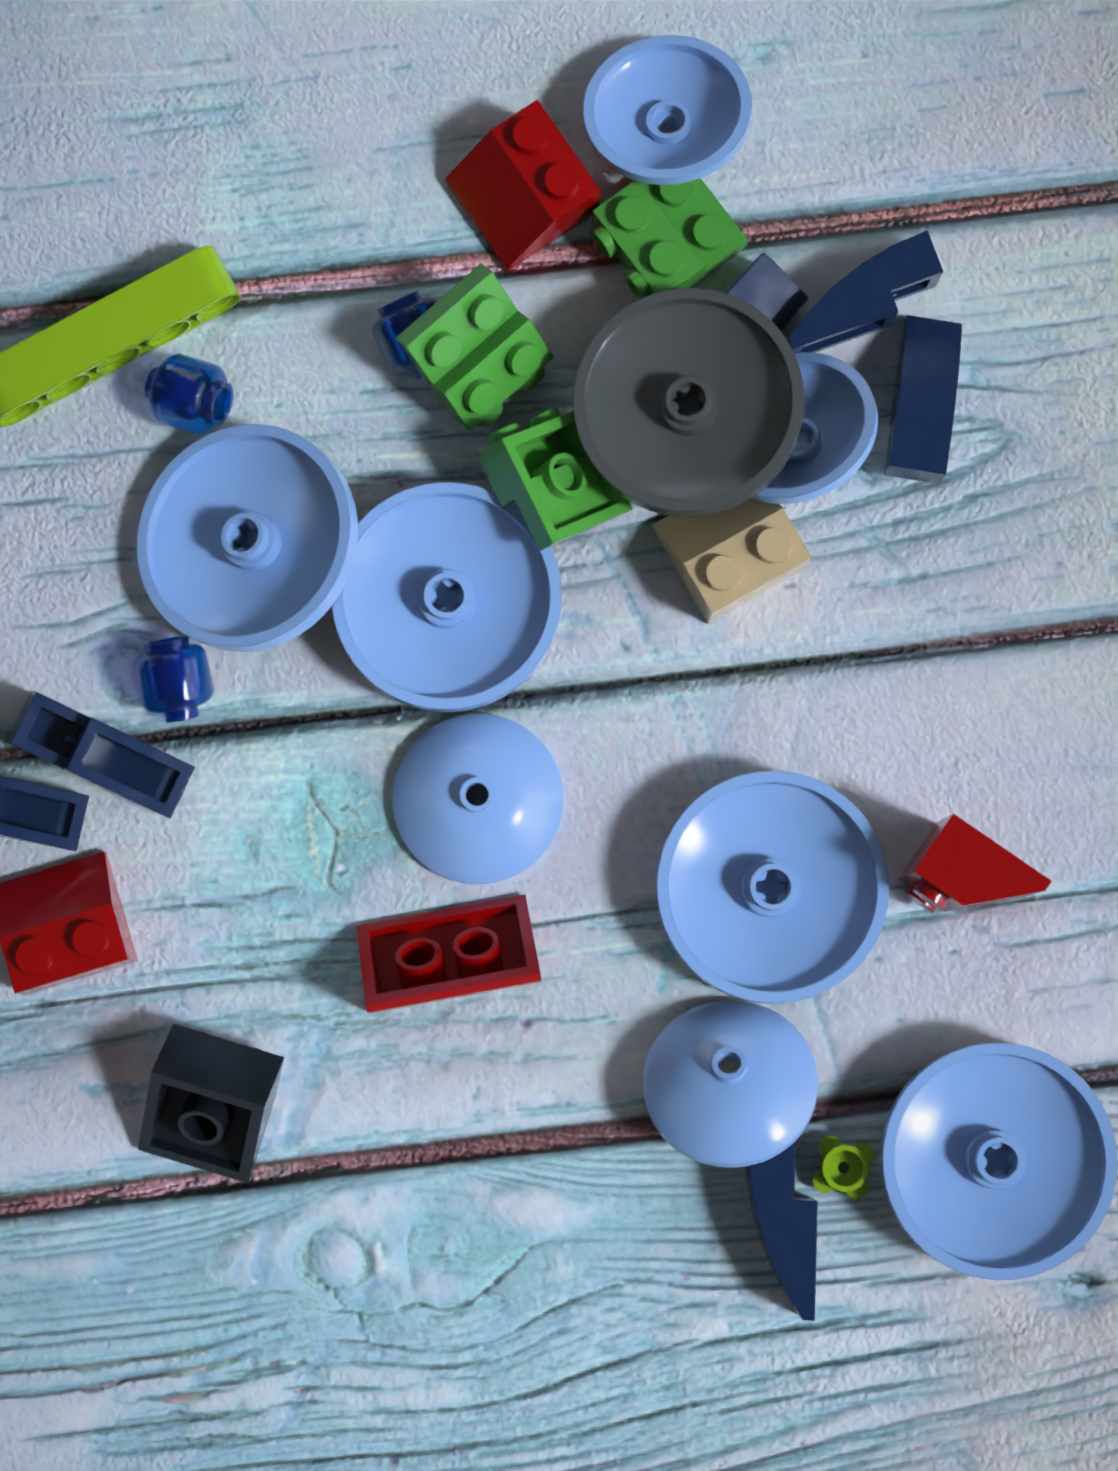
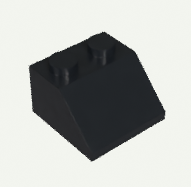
[138,1024,284,1183]

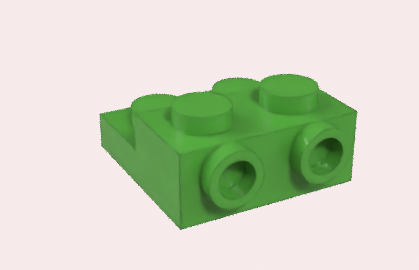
[590,178,748,299]
[395,264,554,431]
[477,407,633,551]

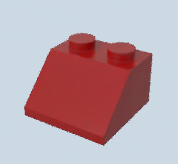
[445,100,601,271]
[898,813,1052,913]
[0,851,138,995]

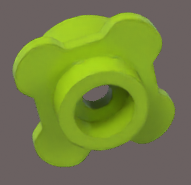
[812,1136,875,1199]

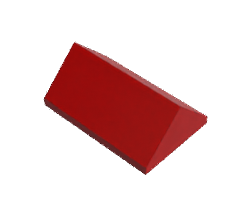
[356,895,542,1014]

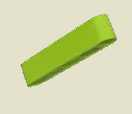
[0,246,241,427]

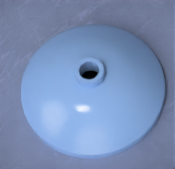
[583,35,752,185]
[751,352,878,504]
[392,714,563,884]
[643,1000,818,1168]

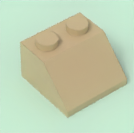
[652,499,812,624]

